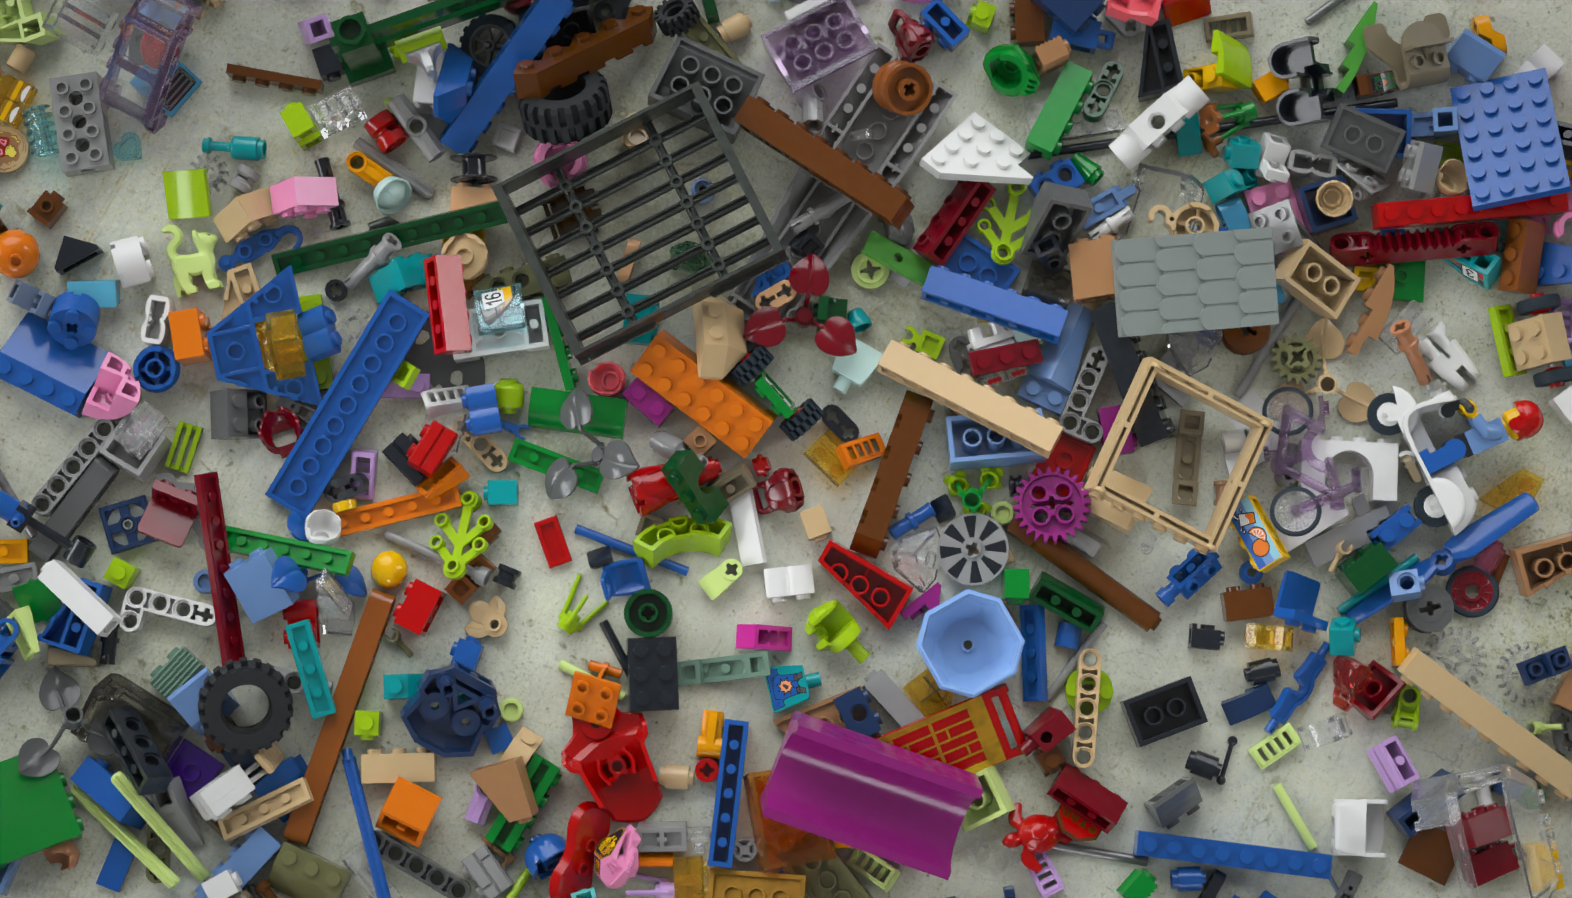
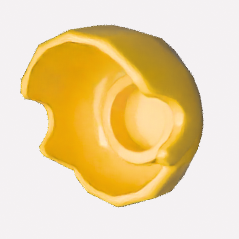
[370,550,407,590]

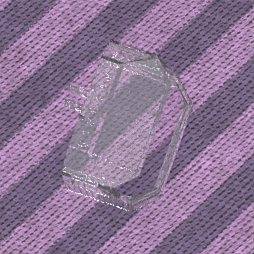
[1411,763,1563,898]

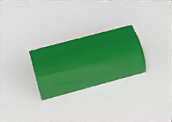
[528,387,628,440]

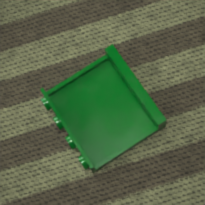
[0,755,85,869]

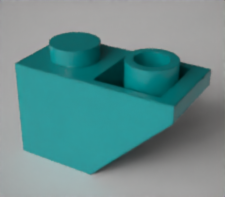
[1203,168,1259,204]

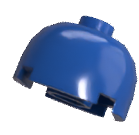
[524,833,566,880]

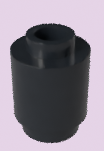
[1243,657,1281,686]
[1185,750,1222,781]

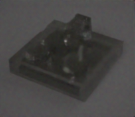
[1021,258,1073,310]

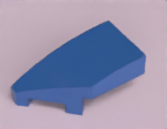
[752,261,792,297]

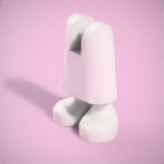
[1418,321,1480,392]

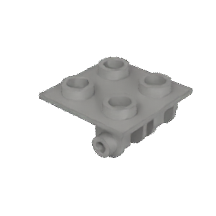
[1336,159,1391,201]
[1248,199,1303,256]

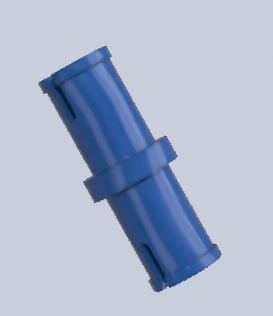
[888,502,936,540]

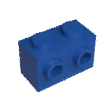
[919,0,970,53]

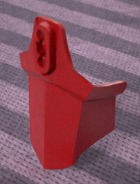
[561,708,663,823]

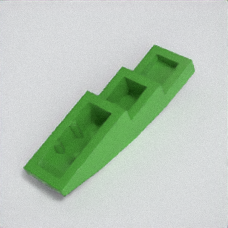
[1334,1,1378,98]

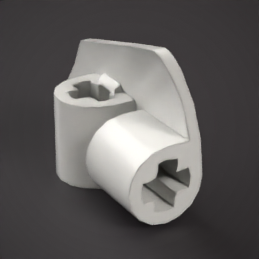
[1221,421,1287,476]

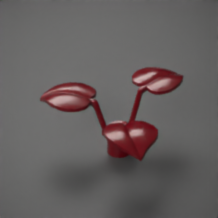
[743,253,857,357]

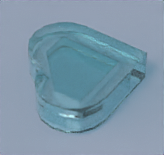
[113,131,142,161]

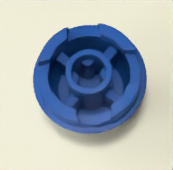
[133,345,180,393]

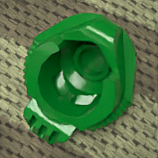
[983,44,1041,97]

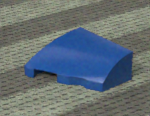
[253,756,306,823]

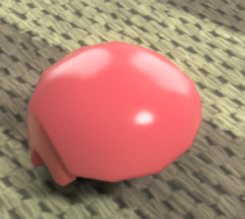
[588,362,626,397]

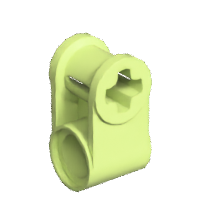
[697,559,743,601]

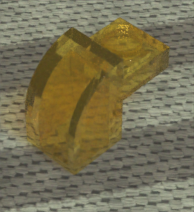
[1244,623,1294,652]

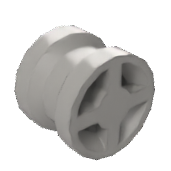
[734,837,757,862]

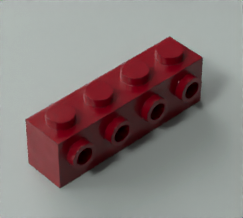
[913,180,997,266]

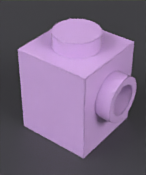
[298,13,333,45]

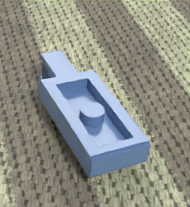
[1082,183,1137,231]

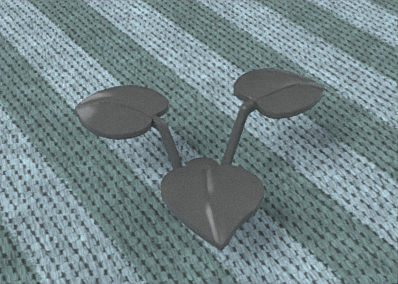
[545,388,640,500]
[18,666,116,778]

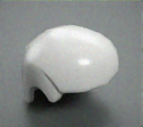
[305,509,341,546]

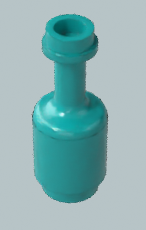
[202,136,267,161]

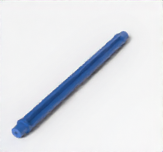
[341,748,391,898]

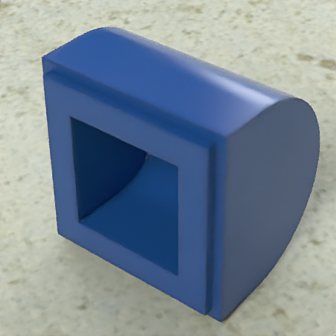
[1054,621,1082,650]

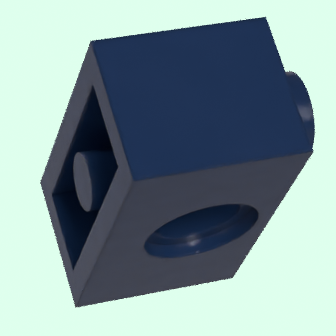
[833,687,883,736]

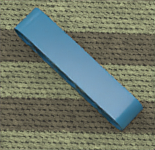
[1215,196,1286,304]

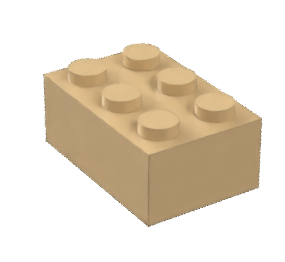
[1275,239,1361,319]

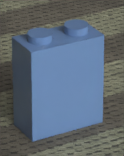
[224,547,300,624]

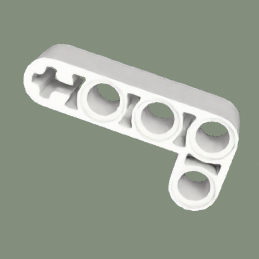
[119,587,216,633]

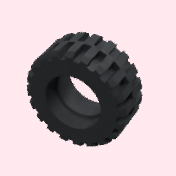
[517,70,613,145]
[198,657,294,755]

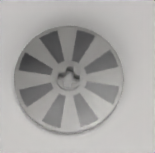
[937,513,1010,586]

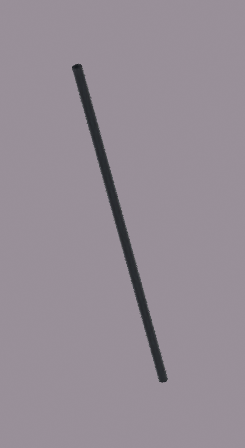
[1027,98,1398,160]

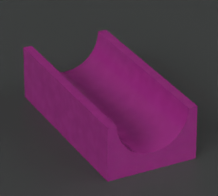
[760,710,984,880]

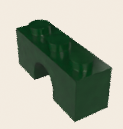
[661,449,729,524]

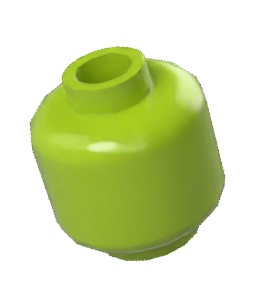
[494,378,524,414]

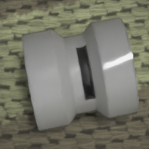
[229,164,261,194]

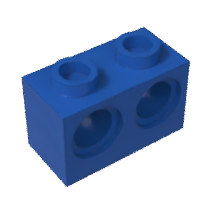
[1028,158,1085,198]

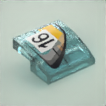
[473,283,527,336]

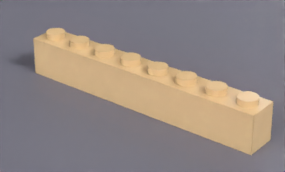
[877,340,1063,459]

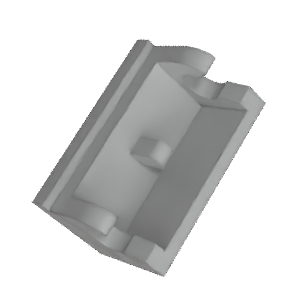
[637,821,687,852]

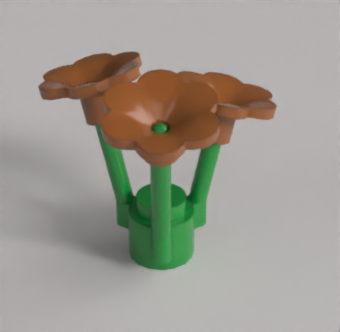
[1199,101,1258,158]

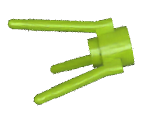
[557,573,609,635]

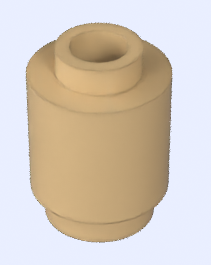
[716,12,753,44]
[659,764,695,790]

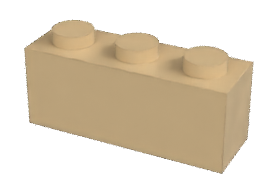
[361,748,437,784]

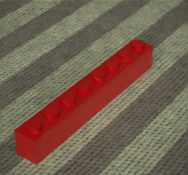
[1370,192,1569,230]

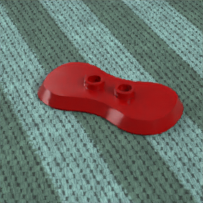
[549,801,610,898]

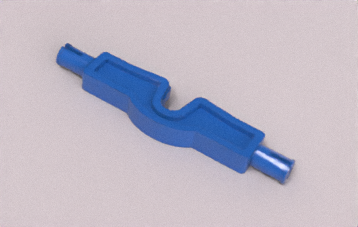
[1263,641,1330,735]

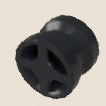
[493,563,522,590]

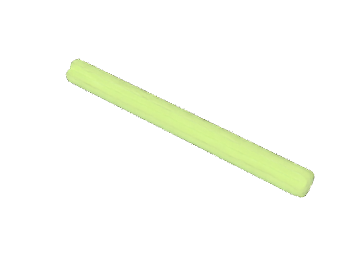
[111,771,209,882]
[70,785,180,889]

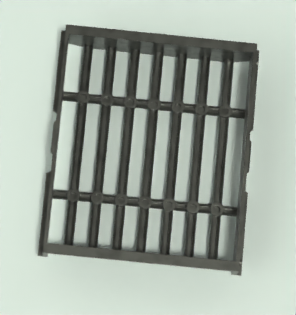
[491,81,789,366]

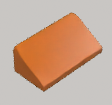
[636,847,674,867]

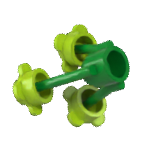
[943,467,1004,515]

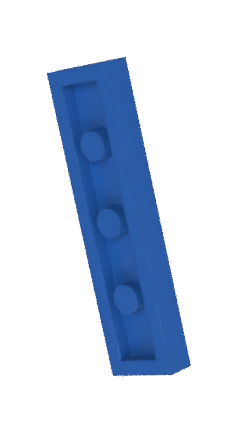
[1020,604,1048,702]

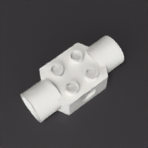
[1109,75,1210,171]

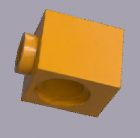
[1251,71,1290,106]

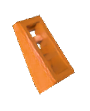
[835,432,886,471]
[415,456,470,501]

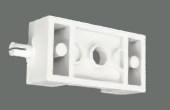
[453,299,551,363]

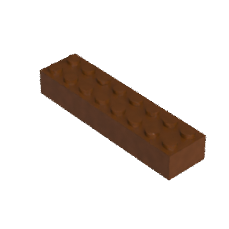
[734,95,915,231]

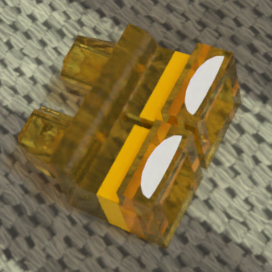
[0,74,38,129]

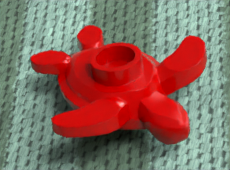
[1002,802,1072,872]

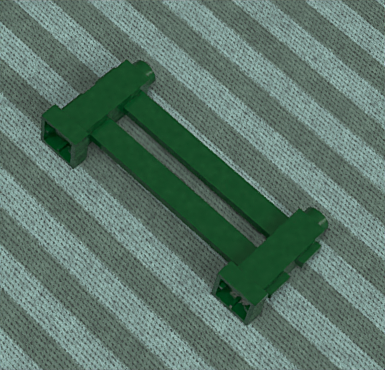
[328,0,600,88]

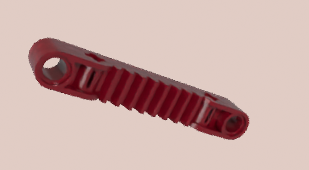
[1329,221,1499,267]

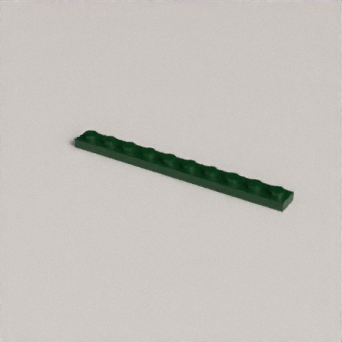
[271,200,508,275]

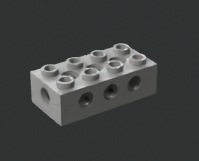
[49,71,115,177]

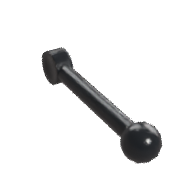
[1216,736,1238,785]

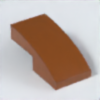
[444,554,497,605]

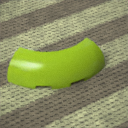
[633,515,733,569]

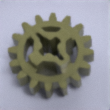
[1269,333,1323,386]

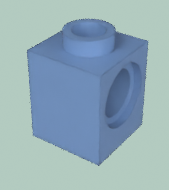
[1388,568,1426,603]

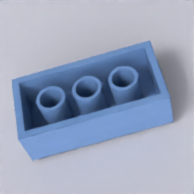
[945,408,1046,471]

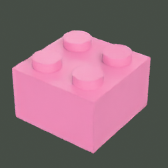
[270,176,339,219]

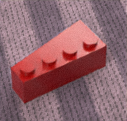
[818,539,914,630]

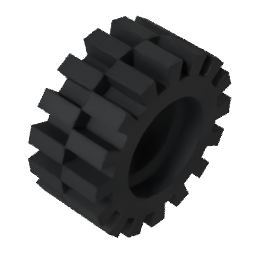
[654,0,700,37]

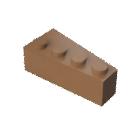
[1508,532,1572,598]

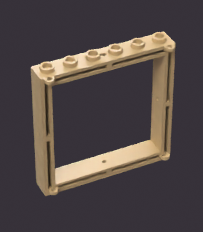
[1084,356,1275,555]

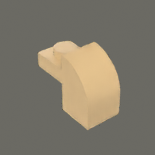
[499,726,543,767]

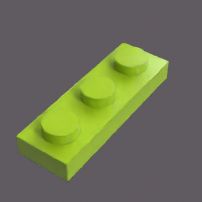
[1488,304,1527,378]

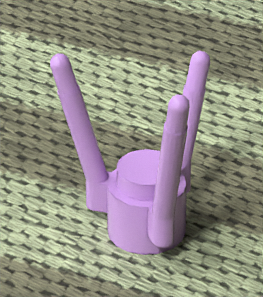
[626,872,674,898]

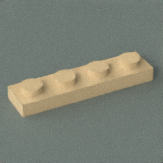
[217,777,314,842]

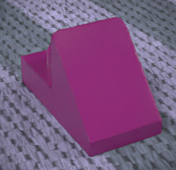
[900,582,941,620]

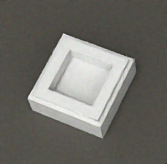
[491,122,522,153]

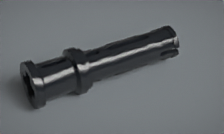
[314,157,351,231]

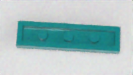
[285,619,337,720]

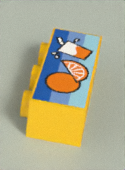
[1229,495,1291,572]

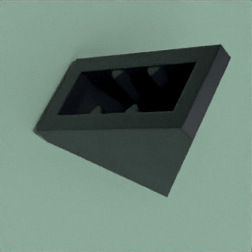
[54,236,103,275]

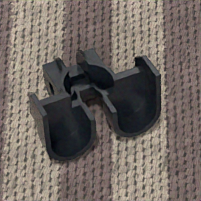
[1268,36,1336,126]

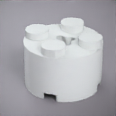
[110,235,156,289]

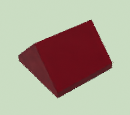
[1341,660,1407,720]

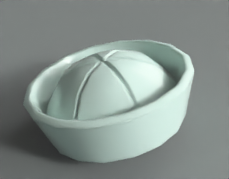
[373,176,412,215]

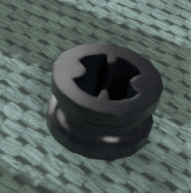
[325,279,348,302]
[1009,475,1022,497]

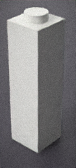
[37,559,122,637]

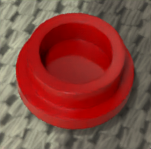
[752,454,772,477]

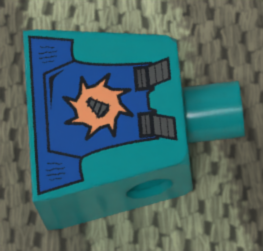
[765,665,822,713]

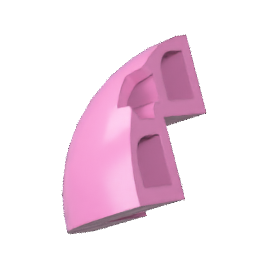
[82,351,140,420]

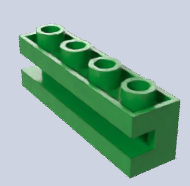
[1024,60,1095,161]
[485,754,562,853]

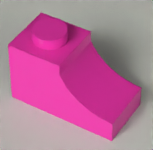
[736,624,792,651]

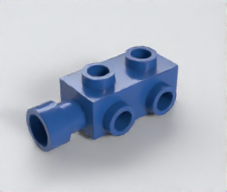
[1155,549,1223,607]

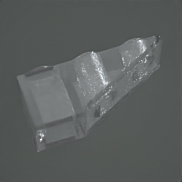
[316,568,356,636]

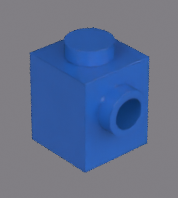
[450,635,484,671]

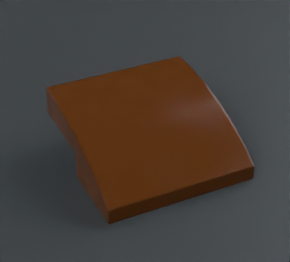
[1398,824,1461,886]

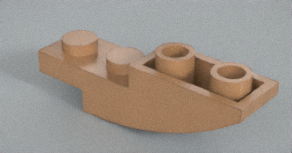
[1344,264,1395,356]

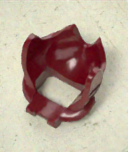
[258,406,304,459]

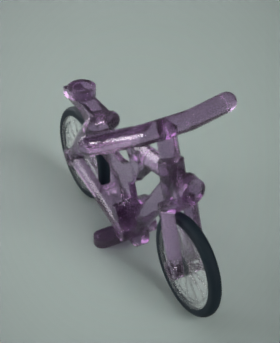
[1262,387,1363,537]

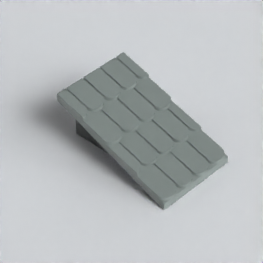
[1110,227,1279,338]

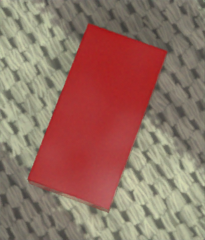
[534,515,573,569]

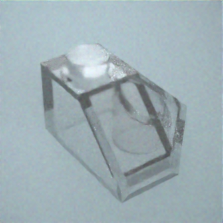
[1166,329,1223,377]
[889,526,940,593]

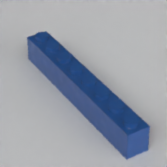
[440,0,574,154]
[1133,830,1333,879]

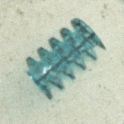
[21,104,59,157]

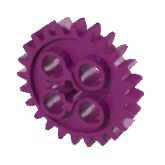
[1013,466,1091,545]

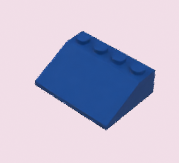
[0,312,108,418]

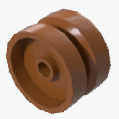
[872,60,933,116]

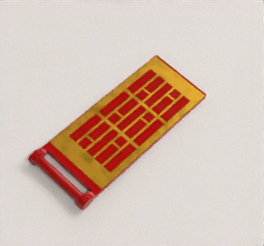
[875,683,1025,774]

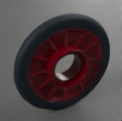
[1445,565,1499,618]

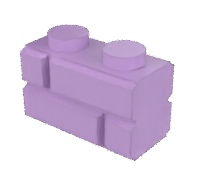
[1366,735,1420,794]

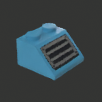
[131,60,203,118]

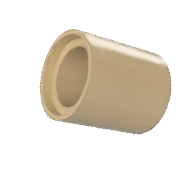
[6,43,36,75]

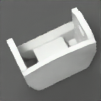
[1331,799,1388,857]

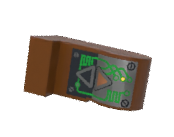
[1352,70,1400,101]

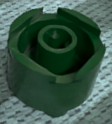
[624,589,673,638]

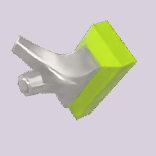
[394,26,448,83]

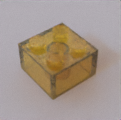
[262,309,306,381]

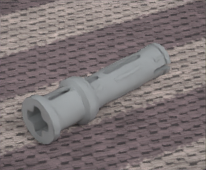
[343,233,402,290]

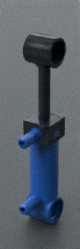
[0,489,97,568]

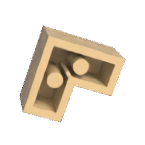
[213,186,280,244]

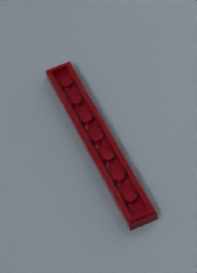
[194,471,245,666]

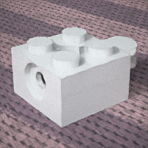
[189,761,267,821]

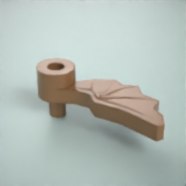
[481,836,517,868]

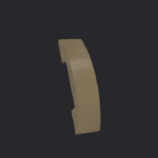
[1172,409,1205,506]

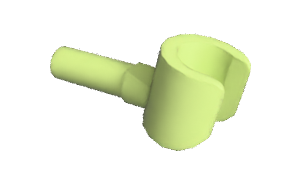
[1526,721,1563,735]

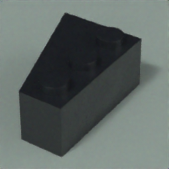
[1138,18,1183,103]

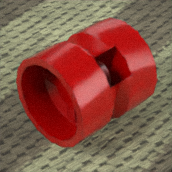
[364,109,408,154]

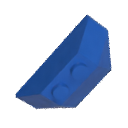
[433,43,477,124]

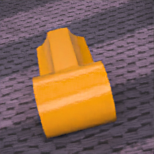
[346,151,393,188]
[696,710,724,759]

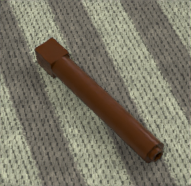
[1005,512,1162,632]

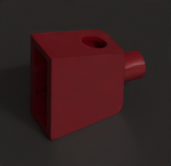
[1018,706,1076,758]

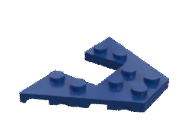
[206,265,322,406]

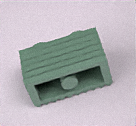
[149,646,206,701]

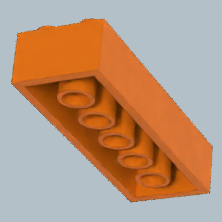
[630,329,778,459]

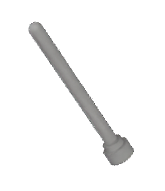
[383,530,492,587]

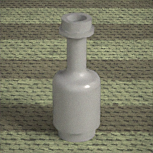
[650,431,708,470]

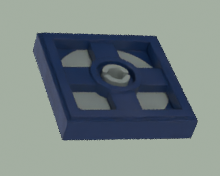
[98,495,159,555]

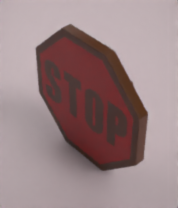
[1055,804,1102,842]

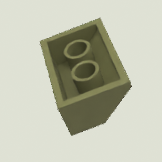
[268,840,354,898]

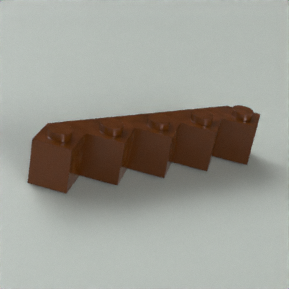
[513,5,657,99]
[849,390,935,559]

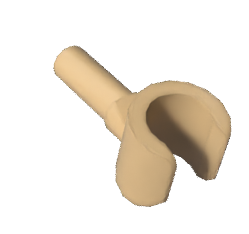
[1328,540,1353,573]

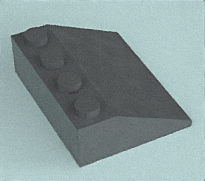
[647,35,765,144]

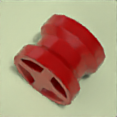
[695,758,719,782]

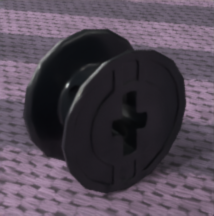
[450,153,498,185]

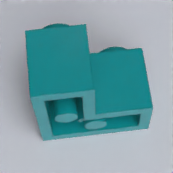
[368,252,432,304]

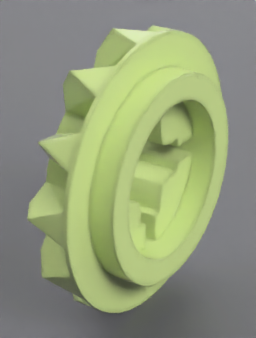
[851,253,889,289]

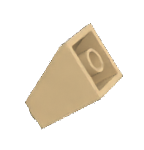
[1081,466,1153,534]

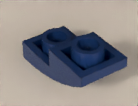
[1516,645,1572,686]
[1221,682,1276,726]

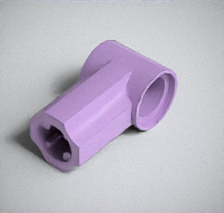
[464,784,493,826]

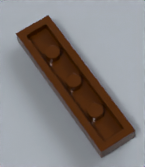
[226,63,325,96]

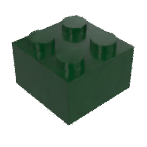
[1334,542,1399,597]

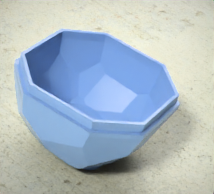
[916,589,1025,698]

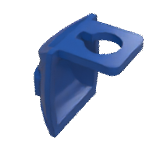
[600,558,651,601]

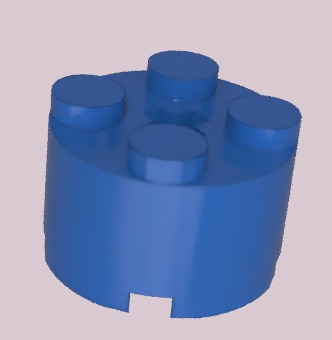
[47,292,100,350]

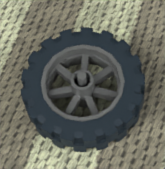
[459,14,516,76]

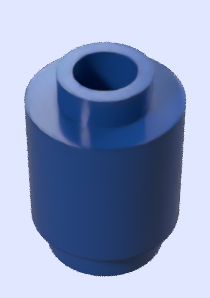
[1170,866,1206,892]

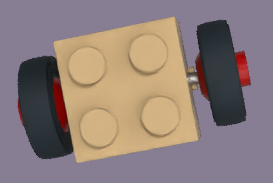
[1507,292,1572,389]

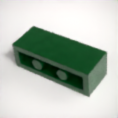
[1029,570,1105,635]

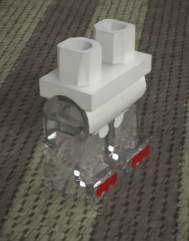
[966,323,1029,387]

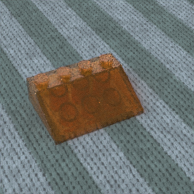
[743,770,836,872]

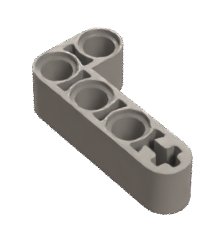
[1058,346,1108,445]

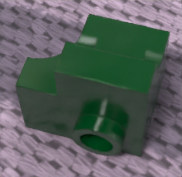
[813,295,848,333]

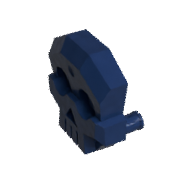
[400,660,501,758]

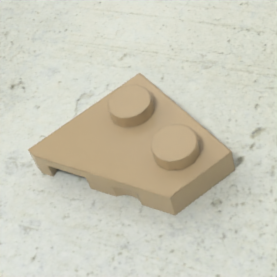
[221,262,261,320]

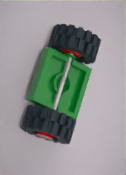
[729,345,824,441]

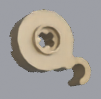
[1147,202,1219,235]

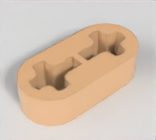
[617,238,641,283]
[754,280,797,311]

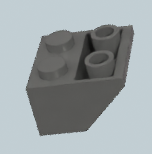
[210,388,267,440]

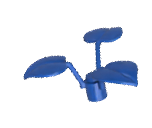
[271,511,367,598]

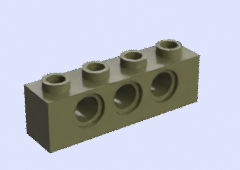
[472,253,573,307]

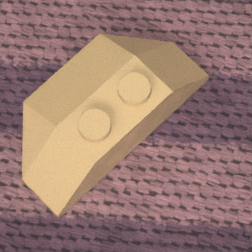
[692,291,747,380]

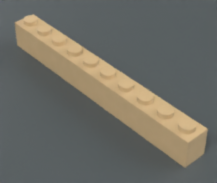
[1397,647,1572,801]

